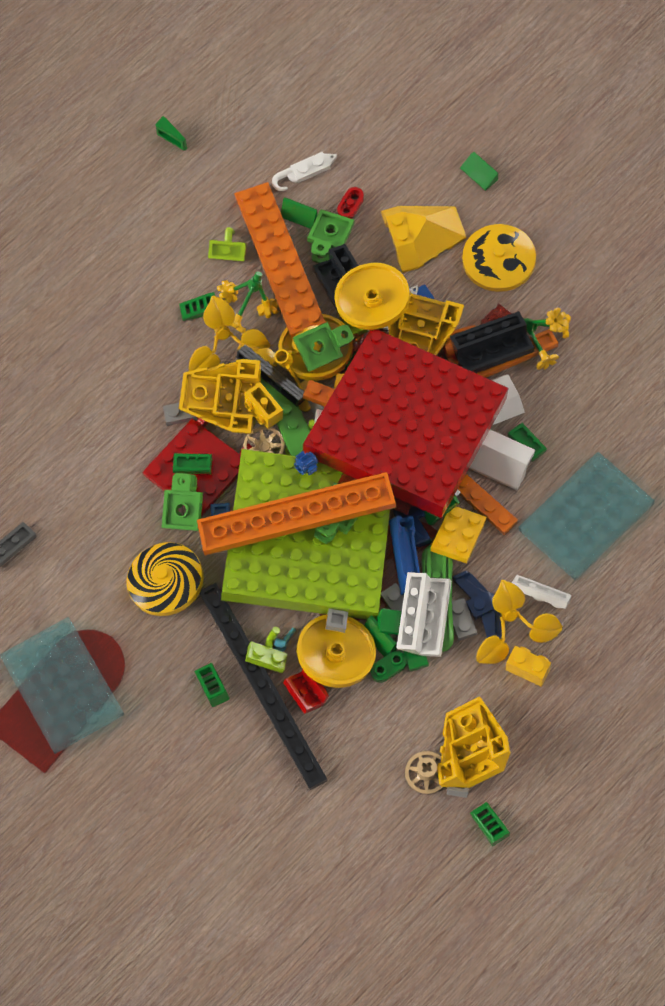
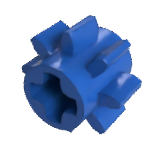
[294,451,318,476]

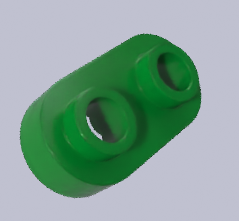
[371,651,407,683]

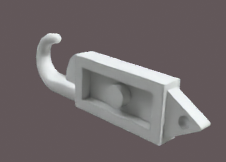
[272,152,337,191]

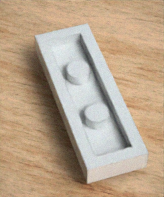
[512,575,572,609]

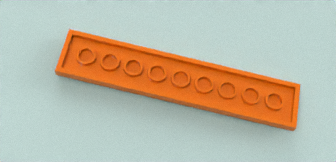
[234,182,326,338]
[197,472,396,555]

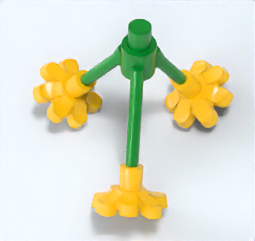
[217,271,279,333]
[523,307,571,370]

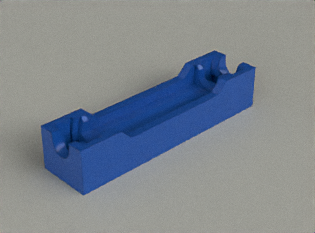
[389,516,420,595]

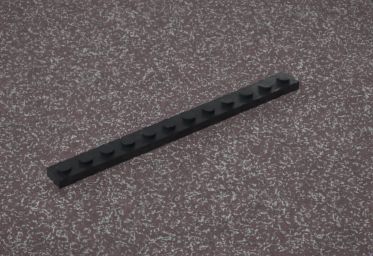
[199,583,328,790]

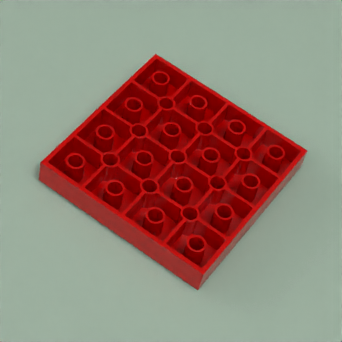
[303,329,509,518]

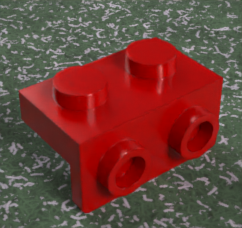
[283,669,329,714]

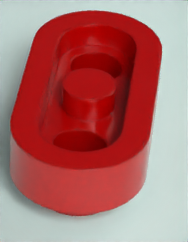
[337,187,364,219]

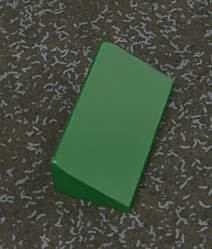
[460,152,498,191]
[281,197,318,229]
[377,608,402,635]
[364,615,397,657]

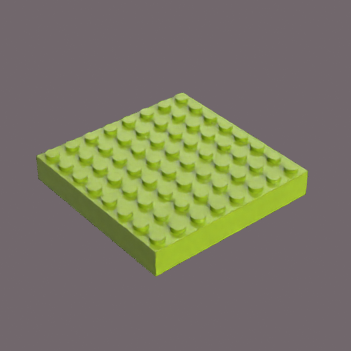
[221,449,390,620]

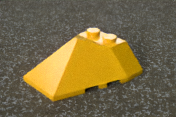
[381,206,466,273]
[388,290,464,356]
[179,359,261,434]
[437,696,511,788]

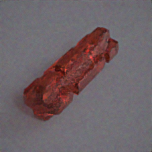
[353,333,364,351]

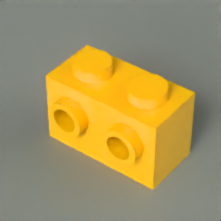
[244,382,283,429]
[506,646,551,687]

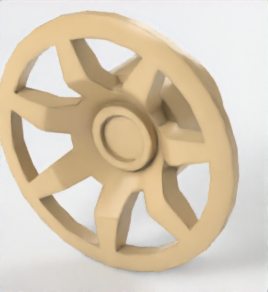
[243,426,285,454]
[405,751,443,794]

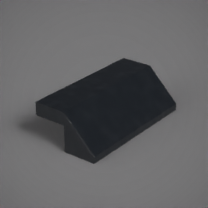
[313,244,359,321]
[450,311,535,373]

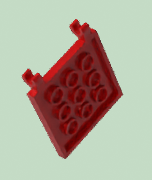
[142,418,252,517]

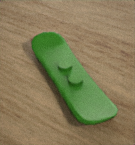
[261,378,311,456]
[422,545,454,652]

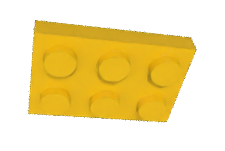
[430,506,487,564]

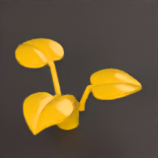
[189,296,270,371]
[255,325,322,412]
[476,580,563,664]

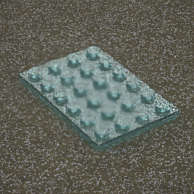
[518,452,655,580]
[0,617,124,754]

